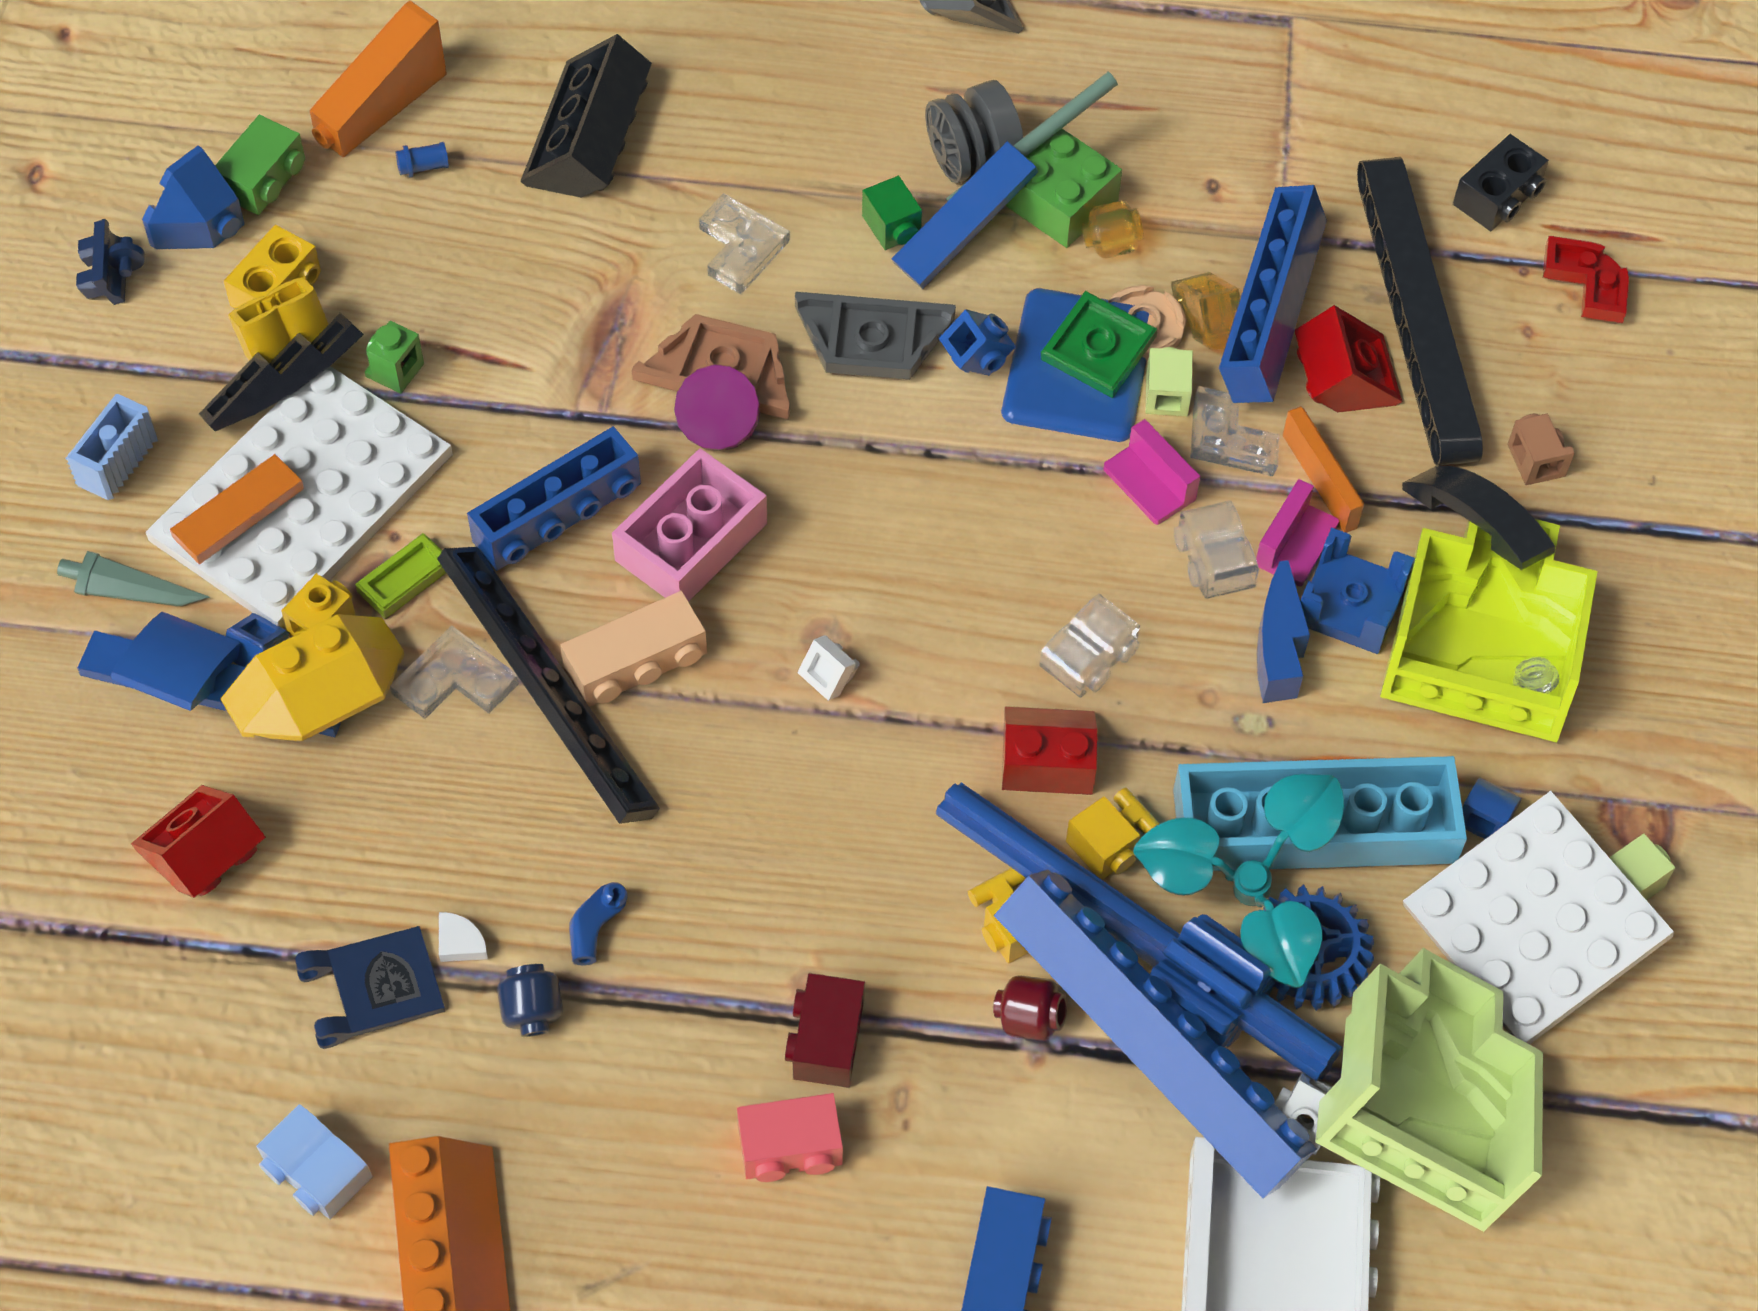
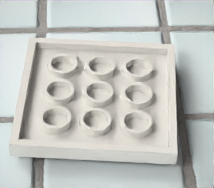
[1403,791,1674,1045]

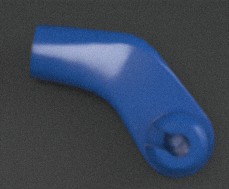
[569,882,628,966]

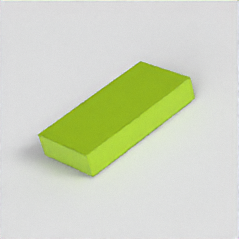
[355,533,446,619]

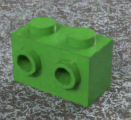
[215,114,306,215]

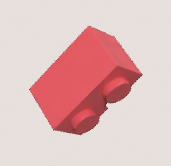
[737,1093,843,1182]

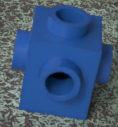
[939,309,1016,376]

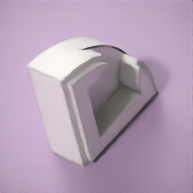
[439,912,488,962]

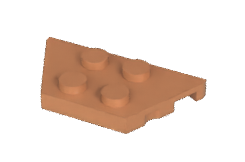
[632,314,790,420]

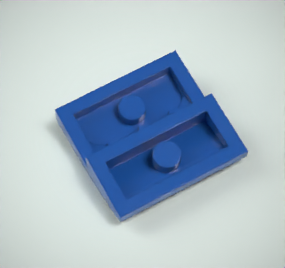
[111,612,241,711]

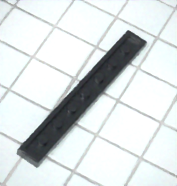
[437,547,660,824]

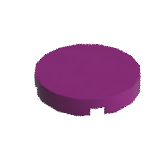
[674,365,760,451]

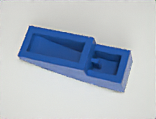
[1257,560,1310,703]

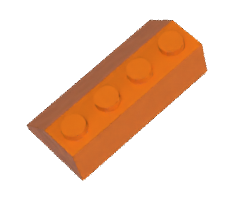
[389,1136,511,1311]

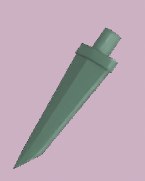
[57,551,209,606]

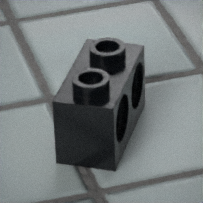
[1452,134,1549,232]

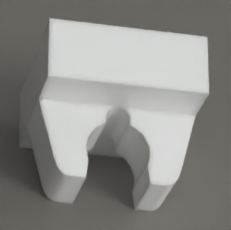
[797,635,860,701]

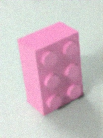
[612,448,767,602]

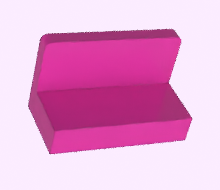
[1103,419,1201,525]
[1255,479,1339,587]

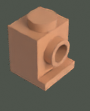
[1507,413,1574,485]

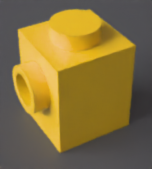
[281,573,356,636]

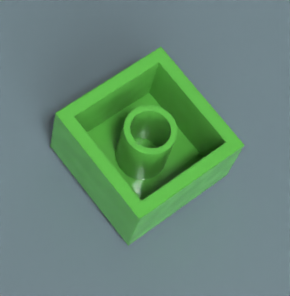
[1005,129,1122,248]

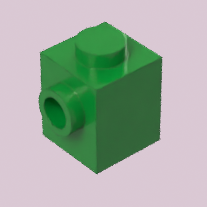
[862,175,922,250]

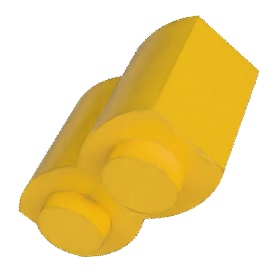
[228,277,329,363]

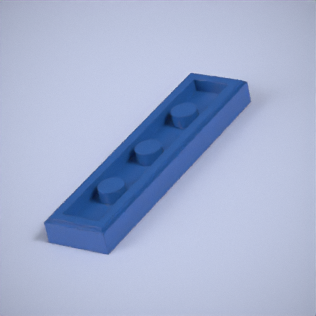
[891,141,1038,289]

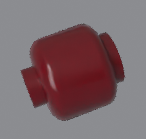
[993,975,1067,1041]

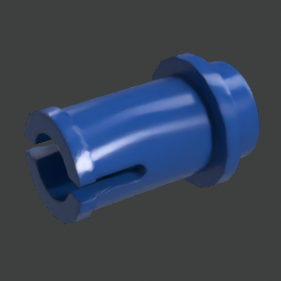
[395,142,449,178]

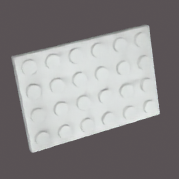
[146,366,453,628]

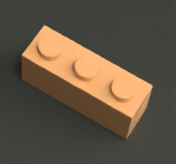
[560,590,707,707]

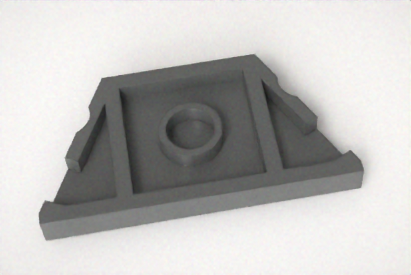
[795,292,956,380]

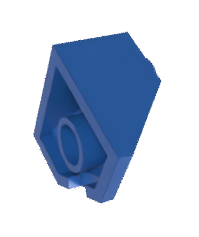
[142,145,245,249]

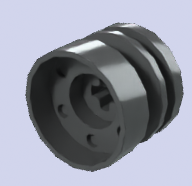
[925,80,1023,183]

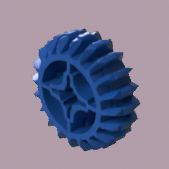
[1263,884,1374,1011]

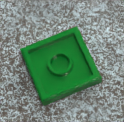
[1041,291,1157,398]

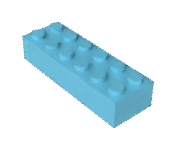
[1173,756,1467,871]

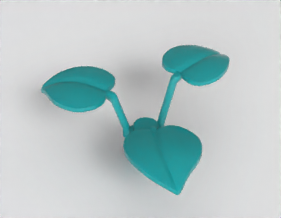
[1133,774,1344,988]

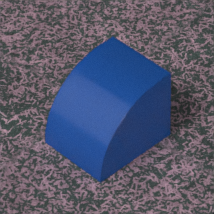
[1462,777,1522,839]

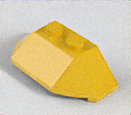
[221,614,404,741]

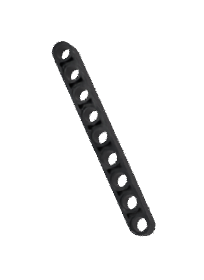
[1357,157,1483,466]

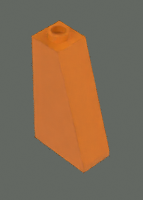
[309,0,447,157]

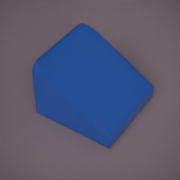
[226,613,290,667]

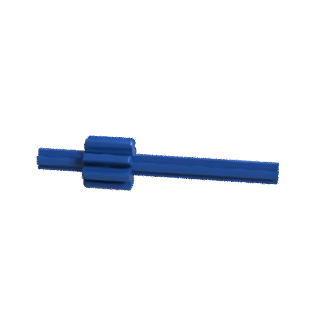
[936,782,1342,1082]

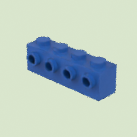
[467,426,641,571]

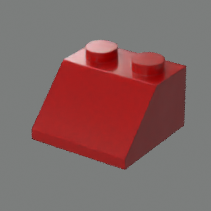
[1294,305,1402,413]
[1002,706,1097,795]
[131,785,266,898]

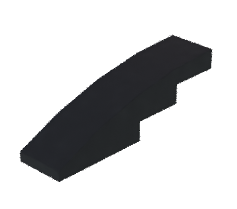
[199,313,364,431]

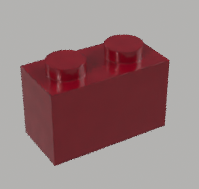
[785,973,865,1088]

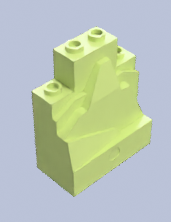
[1316,948,1543,1232]

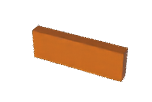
[1283,406,1364,533]
[170,454,304,565]

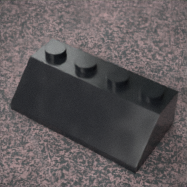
[520,34,652,198]

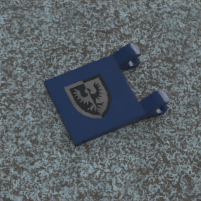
[295,926,445,1049]

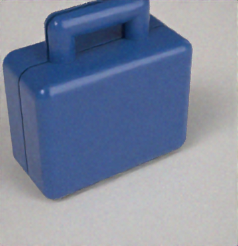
[1001,288,1151,442]

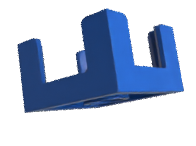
[1300,527,1415,654]

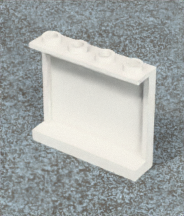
[1181,1137,1380,1311]

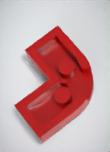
[1542,236,1629,323]

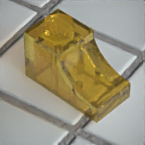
[1171,272,1240,350]

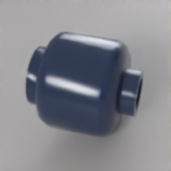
[497,964,563,1037]

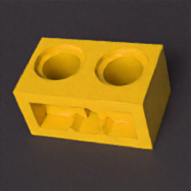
[223,224,321,308]

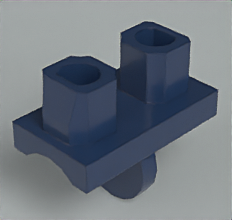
[76,219,145,305]

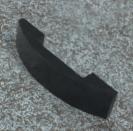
[1402,466,1555,570]

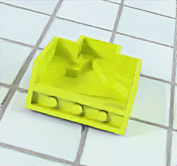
[1380,519,1598,743]

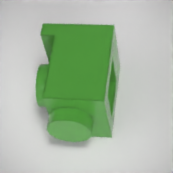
[365,321,424,394]

